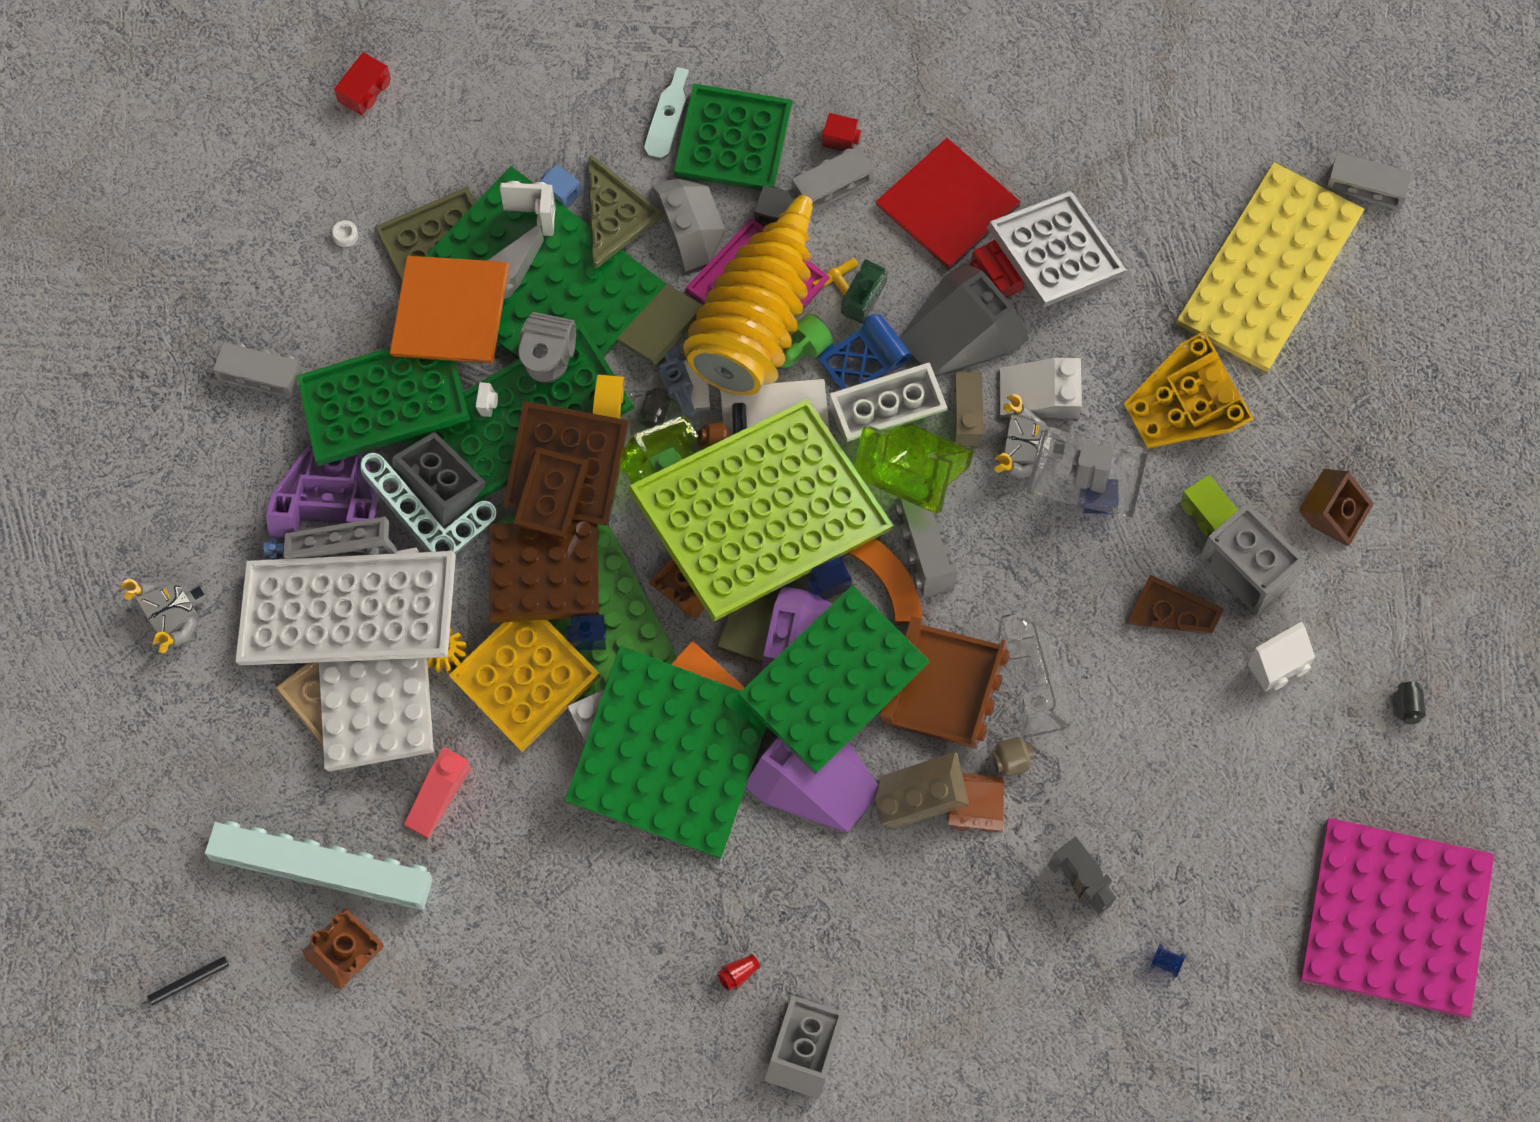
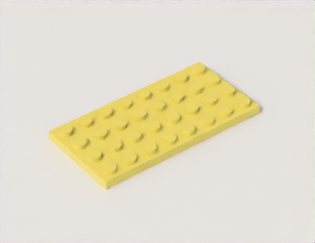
[1176,162,1365,373]

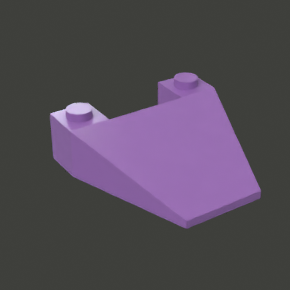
[266,441,379,538]

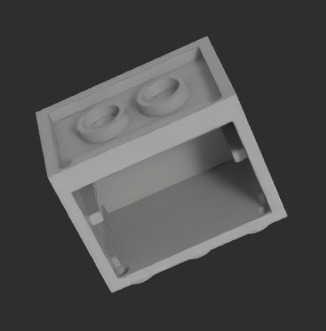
[1200,503,1305,616]

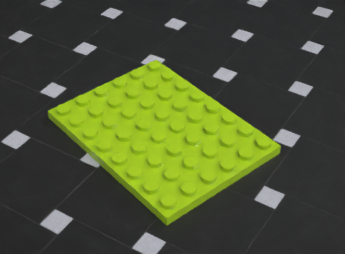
[628,399,894,622]

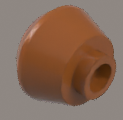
[696,421,729,450]

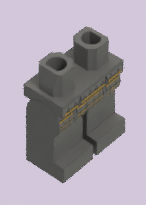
[1048,837,1117,915]

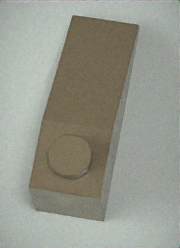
[955,372,983,447]

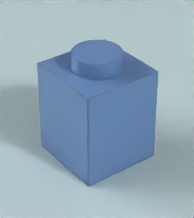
[540,164,581,208]

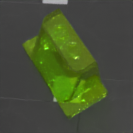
[854,424,974,514]

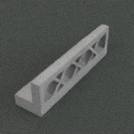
[283,517,397,559]

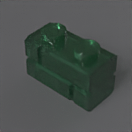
[841,260,888,323]

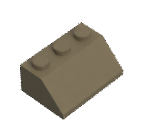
[875,752,969,829]

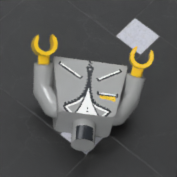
[994,394,1065,479]
[120,579,207,653]

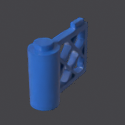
[818,314,912,390]

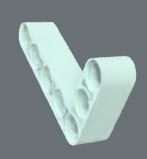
[360,453,496,555]

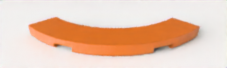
[845,539,922,624]

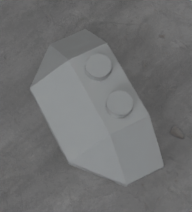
[652,178,725,273]

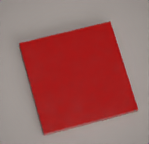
[876,138,1020,270]

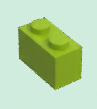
[1181,475,1238,536]

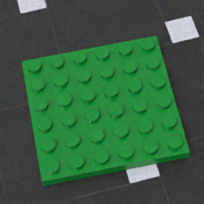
[564,646,767,859]

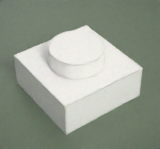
[476,382,498,417]

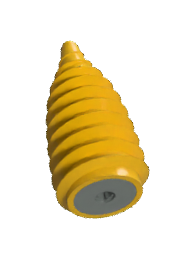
[683,195,813,396]

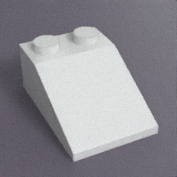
[1000,358,1082,419]

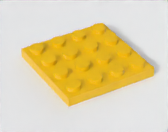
[449,620,601,752]

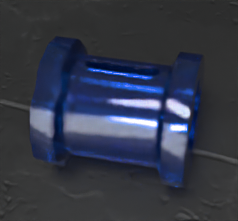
[1150,944,1186,978]

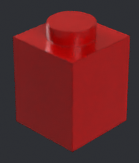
[822,113,862,151]

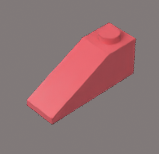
[404,747,471,839]

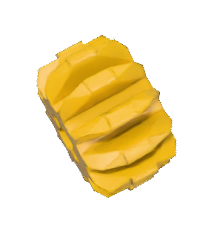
[427,628,467,674]

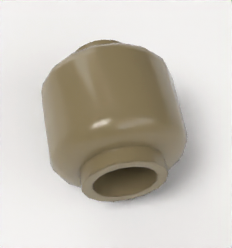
[992,737,1035,776]

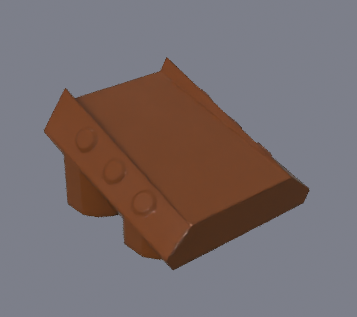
[649,557,705,617]
[948,773,1004,832]
[302,909,384,989]

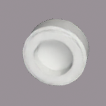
[332,220,358,247]

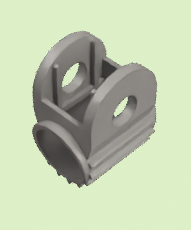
[519,312,576,383]

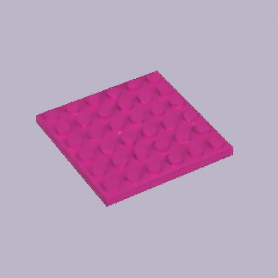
[1300,818,1495,1018]

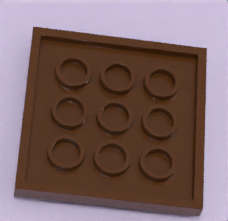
[503,401,629,526]
[489,520,600,623]

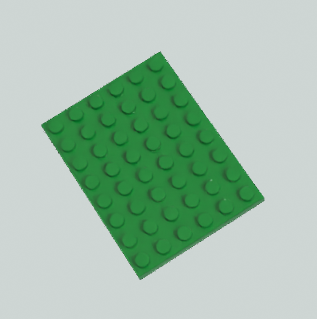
[424,166,667,360]

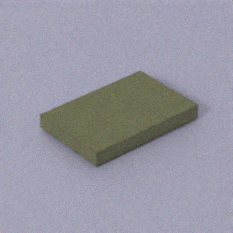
[617,284,703,366]

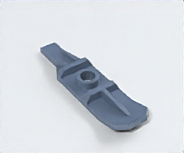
[657,344,697,419]

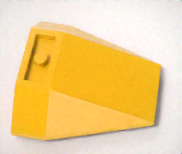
[1124,330,1254,449]

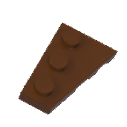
[1127,575,1224,635]

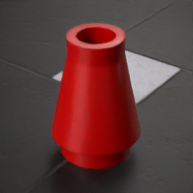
[717,954,760,991]

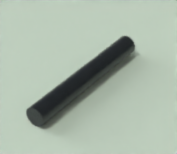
[147,956,230,1006]

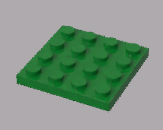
[674,83,792,191]

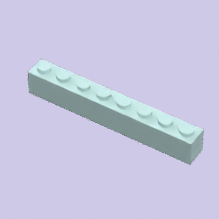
[205,821,433,911]

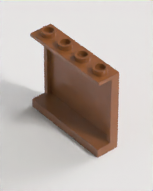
[880,616,1010,749]

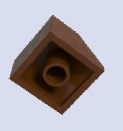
[1299,469,1374,546]

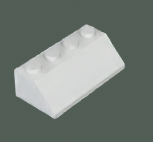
[830,362,948,442]

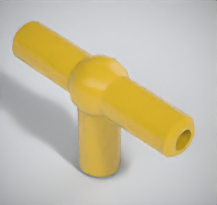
[812,258,858,297]

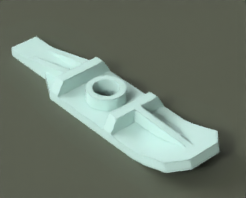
[644,67,689,159]

